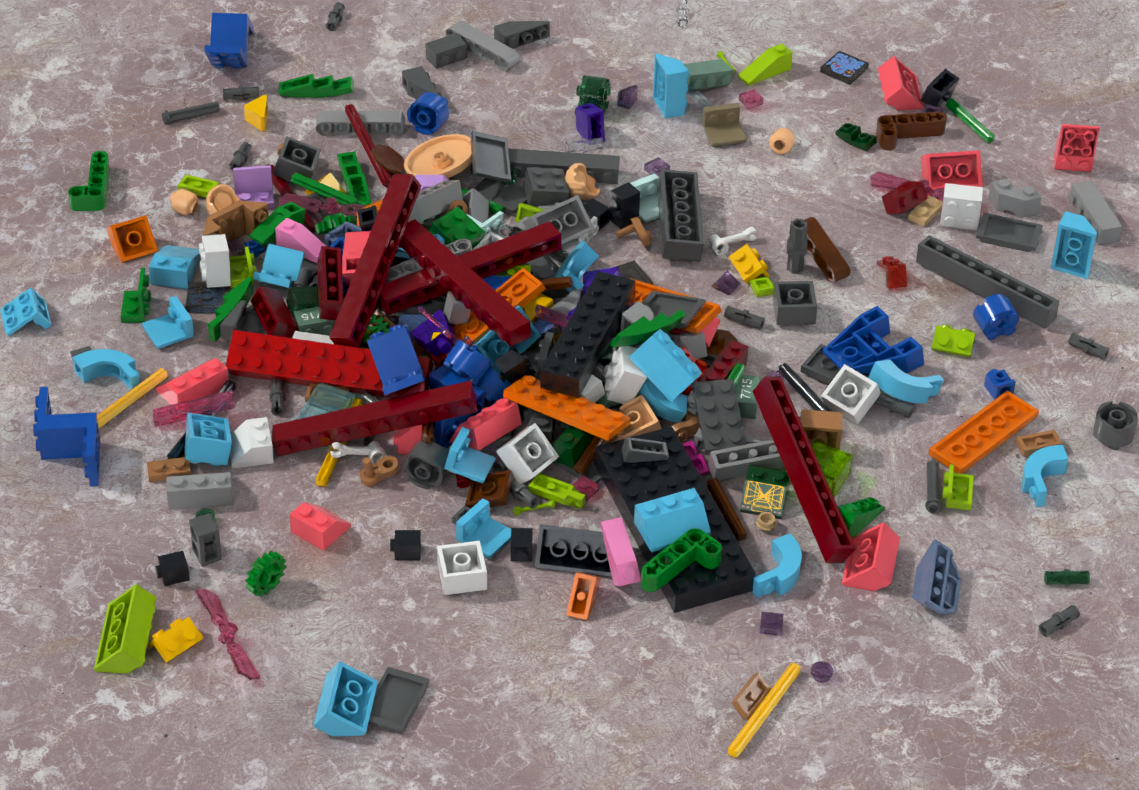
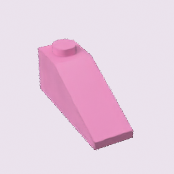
[275,218,326,263]
[600,517,641,586]

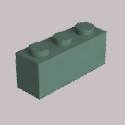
[684,59,734,91]

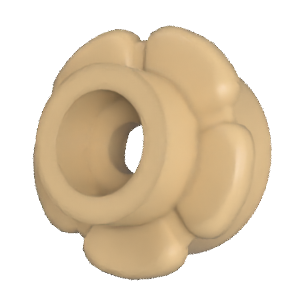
[756,512,777,531]

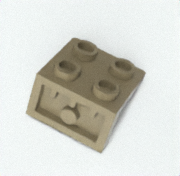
[702,103,746,146]

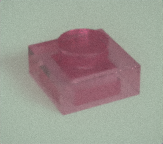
[739,89,764,109]
[572,476,599,501]

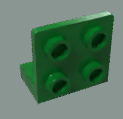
[121,268,151,323]

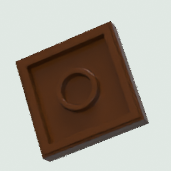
[465,470,513,508]

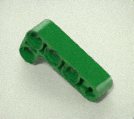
[68,151,110,211]
[641,528,722,592]

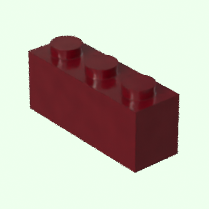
[250,286,298,338]

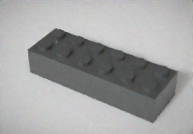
[657,169,704,262]

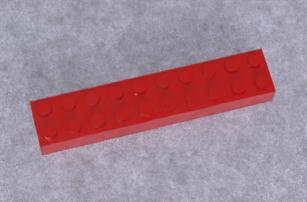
[226,330,433,398]

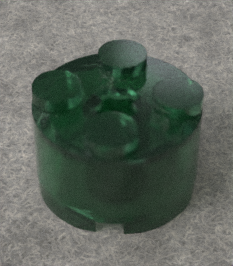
[576,75,611,113]

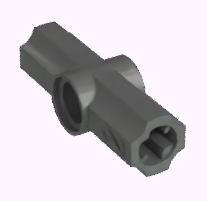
[787,218,807,274]

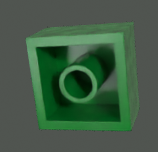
[429,207,485,250]

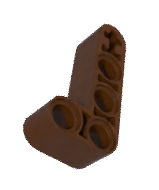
[876,112,947,151]
[789,217,850,283]

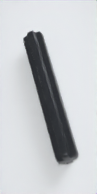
[778,363,830,411]

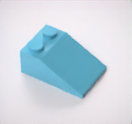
[149,245,201,289]
[185,412,232,466]

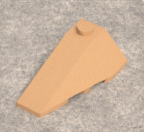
[604,395,662,444]

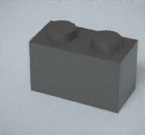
[425,33,467,69]

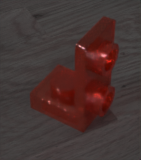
[877,256,907,289]

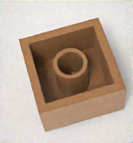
[800,409,842,459]

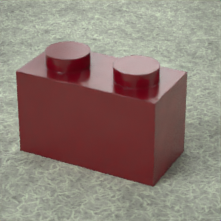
[881,181,928,214]

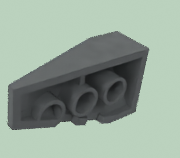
[525,255,574,299]

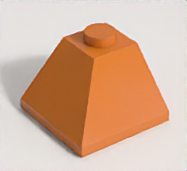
[106,215,158,263]

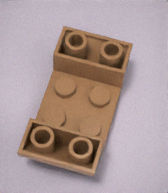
[203,201,269,243]

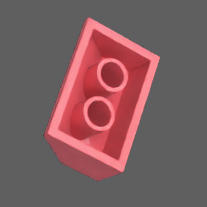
[878,56,924,110]
[921,150,983,191]
[156,358,229,412]
[394,382,425,454]
[450,398,522,451]
[842,522,900,591]

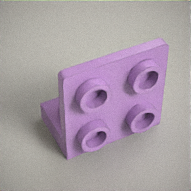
[233,165,274,209]

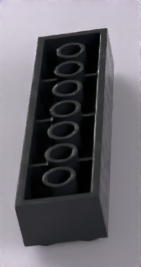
[540,271,636,398]

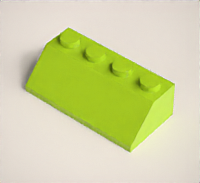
[94,584,157,673]

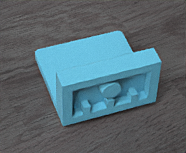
[253,244,305,289]
[0,288,52,336]
[142,296,194,349]
[444,427,496,483]
[456,499,511,559]

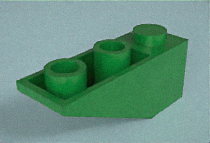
[249,202,306,245]
[838,497,885,537]

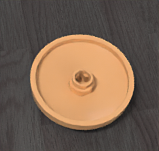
[404,134,472,178]

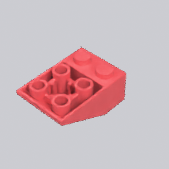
[1054,124,1100,172]
[342,231,385,285]

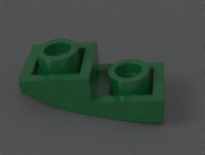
[835,123,877,151]

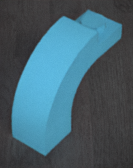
[556,240,599,292]
[72,349,140,390]
[868,360,944,403]
[638,377,687,423]
[1021,445,1068,507]
[753,533,802,598]

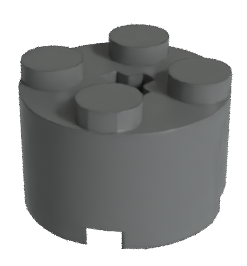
[1093,401,1138,450]
[403,440,449,489]

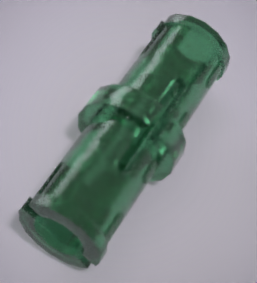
[1044,569,1090,586]

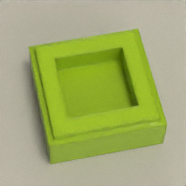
[750,277,774,297]

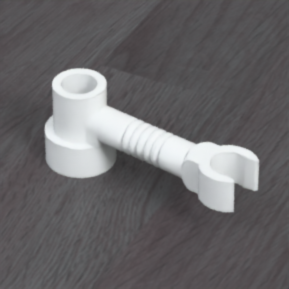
[709,227,757,256]
[330,441,387,464]

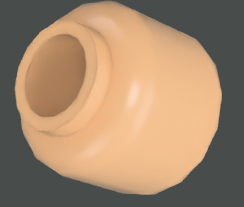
[769,128,795,154]
[169,188,199,216]

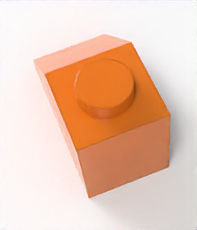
[566,572,601,620]

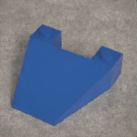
[822,306,924,374]

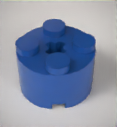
[407,92,449,135]
[973,294,1019,340]
[443,339,492,385]
[475,367,511,408]

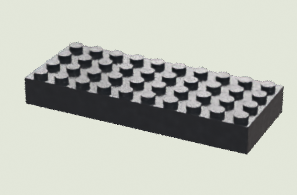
[594,427,756,613]

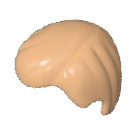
[565,163,600,200]
[206,184,241,215]

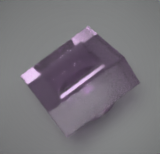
[644,157,670,177]
[760,612,784,636]

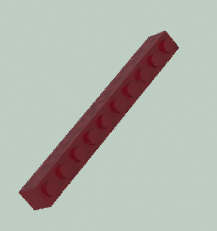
[329,174,422,348]
[398,219,531,347]
[377,221,562,316]
[752,376,856,563]
[272,381,477,457]

